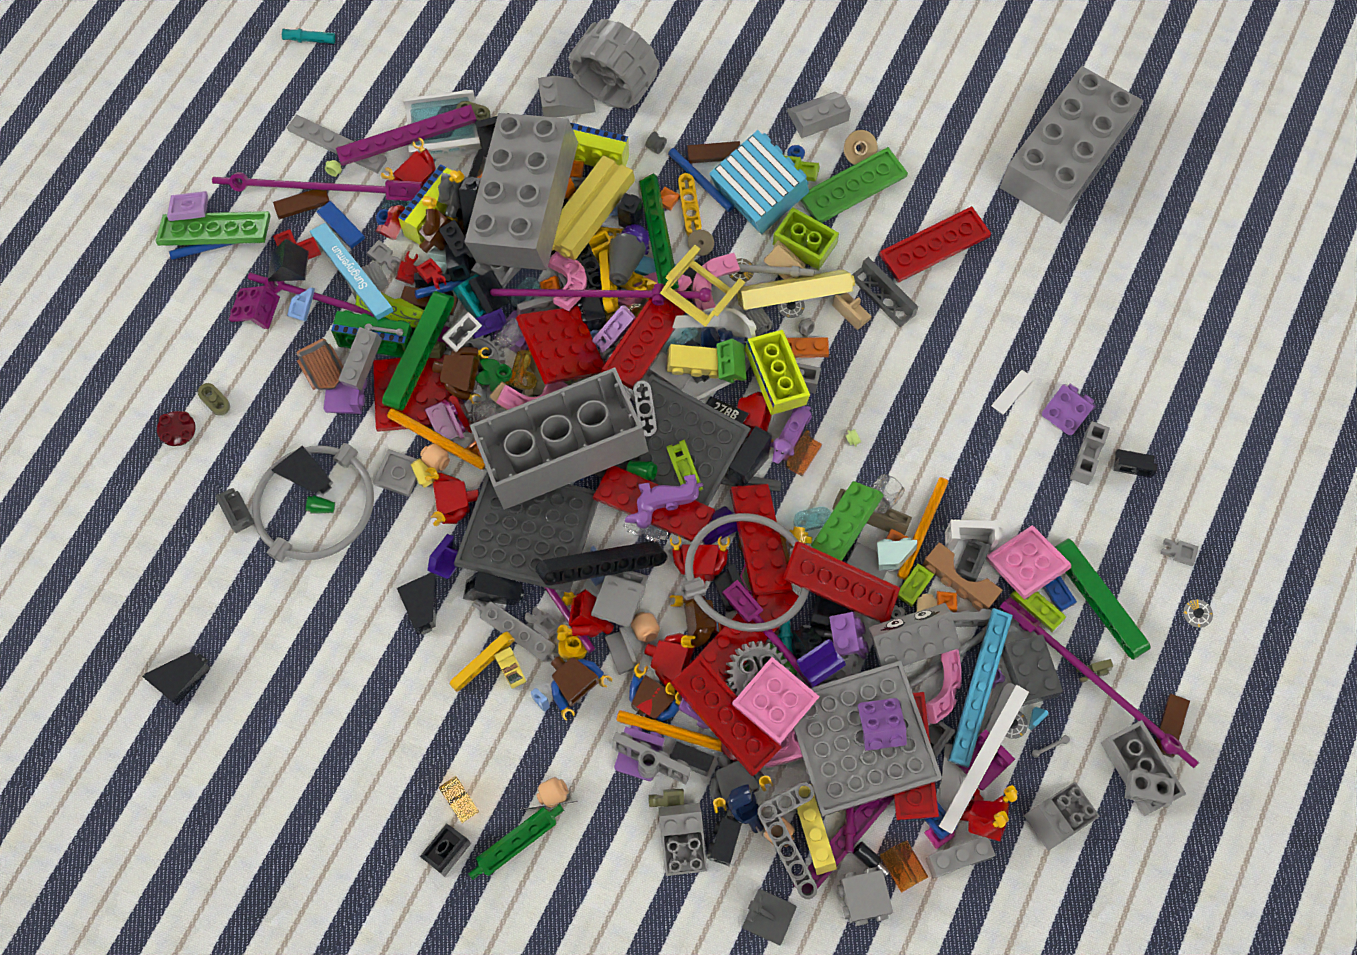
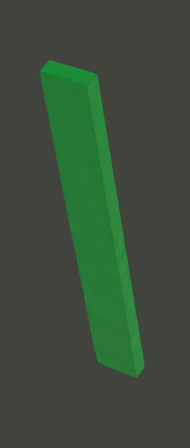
[639,173,679,290]

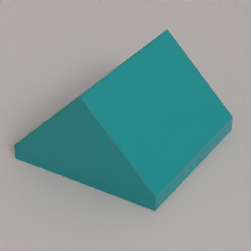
[453,274,486,318]

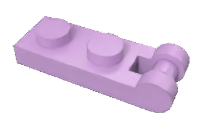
[592,305,636,353]

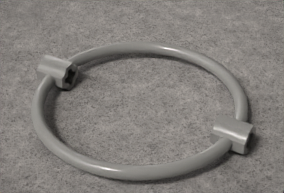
[252,443,374,562]
[680,513,812,632]

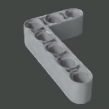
[757,782,817,899]

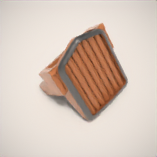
[297,339,344,390]

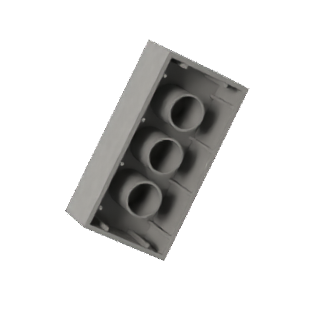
[1000,66,1143,224]
[465,113,578,270]
[470,368,649,510]

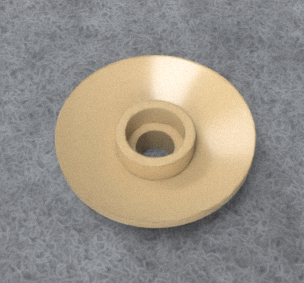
[844,130,878,165]

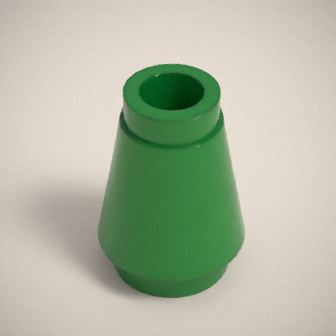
[627,461,658,480]
[306,495,335,514]

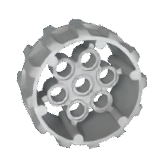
[569,19,659,109]

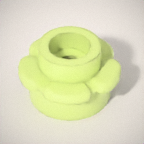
[325,160,342,177]
[846,429,861,447]

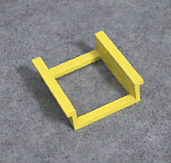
[660,245,745,327]

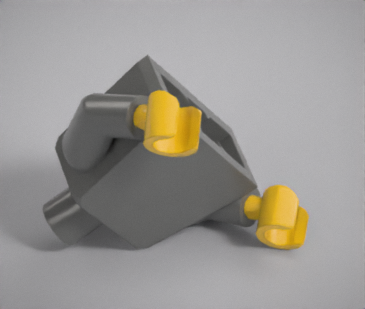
[438,170,465,218]
[710,754,773,813]

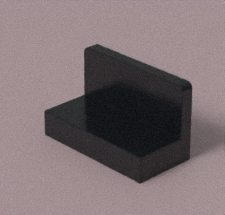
[1114,449,1158,478]
[713,564,745,612]
[669,741,714,777]

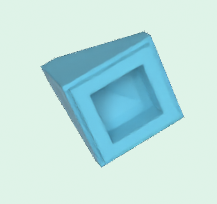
[1028,707,1049,730]

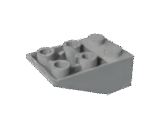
[591,571,648,627]
[1024,782,1100,851]
[658,803,707,876]

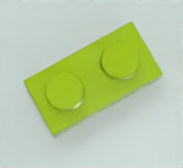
[898,564,934,607]

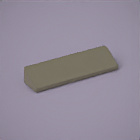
[832,489,912,535]

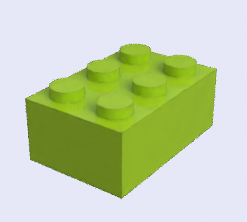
[772,207,839,270]

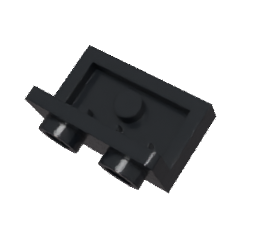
[469,270,510,314]
[792,627,823,658]

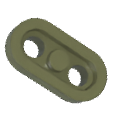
[456,101,491,121]
[198,383,230,416]

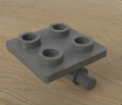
[742,889,797,946]

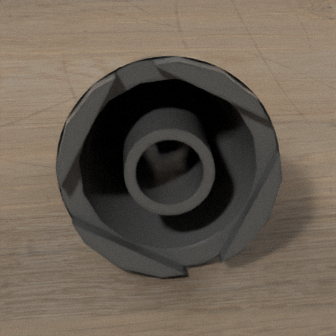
[609,233,646,286]

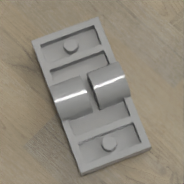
[612,732,691,785]

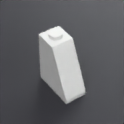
[442,312,482,352]

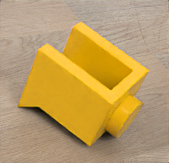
[589,230,614,263]

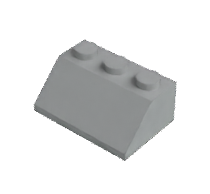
[787,92,851,139]

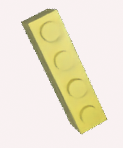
[667,344,738,380]
[797,784,837,875]

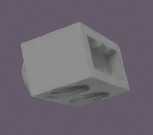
[1125,768,1175,807]

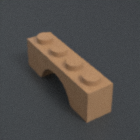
[923,542,1003,611]

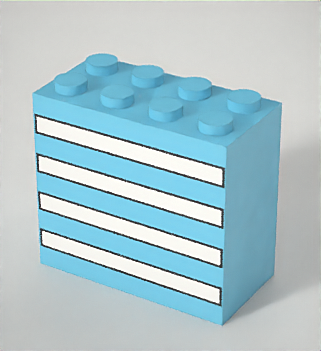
[709,130,810,235]

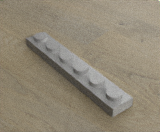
[287,114,387,174]

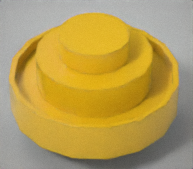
[783,526,813,546]
[558,634,587,661]

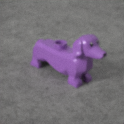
[770,406,812,464]
[625,474,703,529]

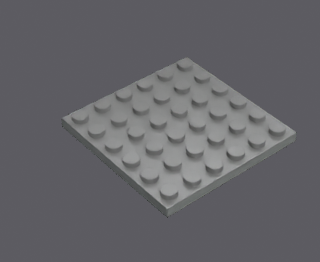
[794,661,943,817]

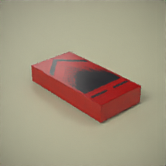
[449,395,473,433]

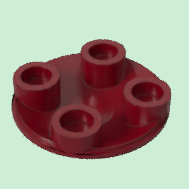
[157,411,196,446]

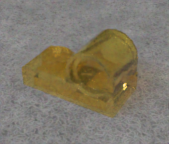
[508,350,537,390]
[439,776,479,823]

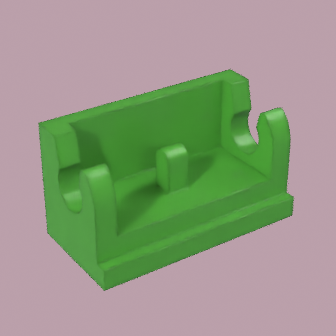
[717,339,746,383]

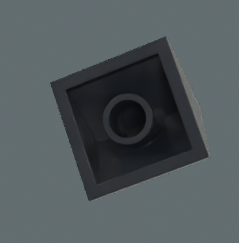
[268,239,309,282]
[420,823,472,877]

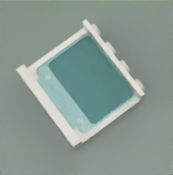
[403,90,481,159]

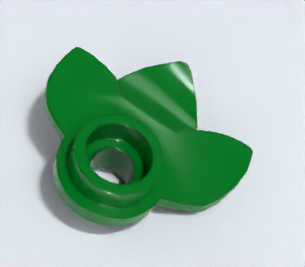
[475,359,512,392]

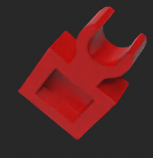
[395,251,418,285]
[416,258,447,289]

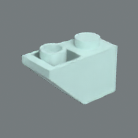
[877,538,917,571]

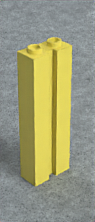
[552,156,635,261]
[737,269,855,310]

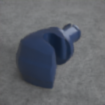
[701,327,748,349]
[727,784,764,833]

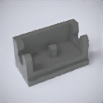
[215,488,254,533]
[956,539,991,582]
[929,721,955,759]

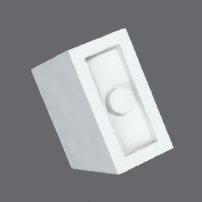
[945,520,1002,551]

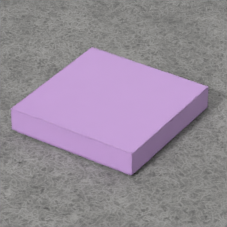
[167,191,208,221]

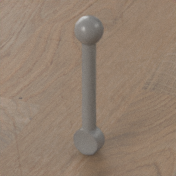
[365,324,403,336]
[1032,735,1070,758]

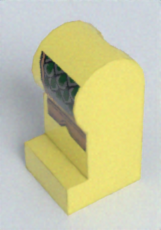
[494,647,527,689]

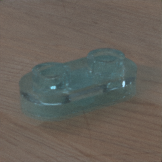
[510,277,540,310]
[666,327,700,352]
[793,507,831,531]

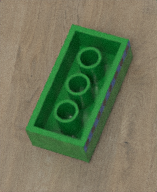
[331,310,413,358]

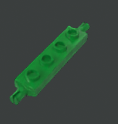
[468,804,565,880]

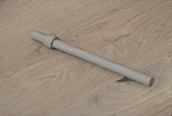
[738,264,814,277]
[908,626,987,689]

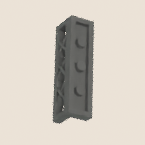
[852,257,918,327]

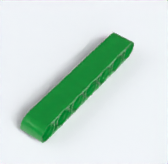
[382,291,454,411]
[1055,538,1151,660]

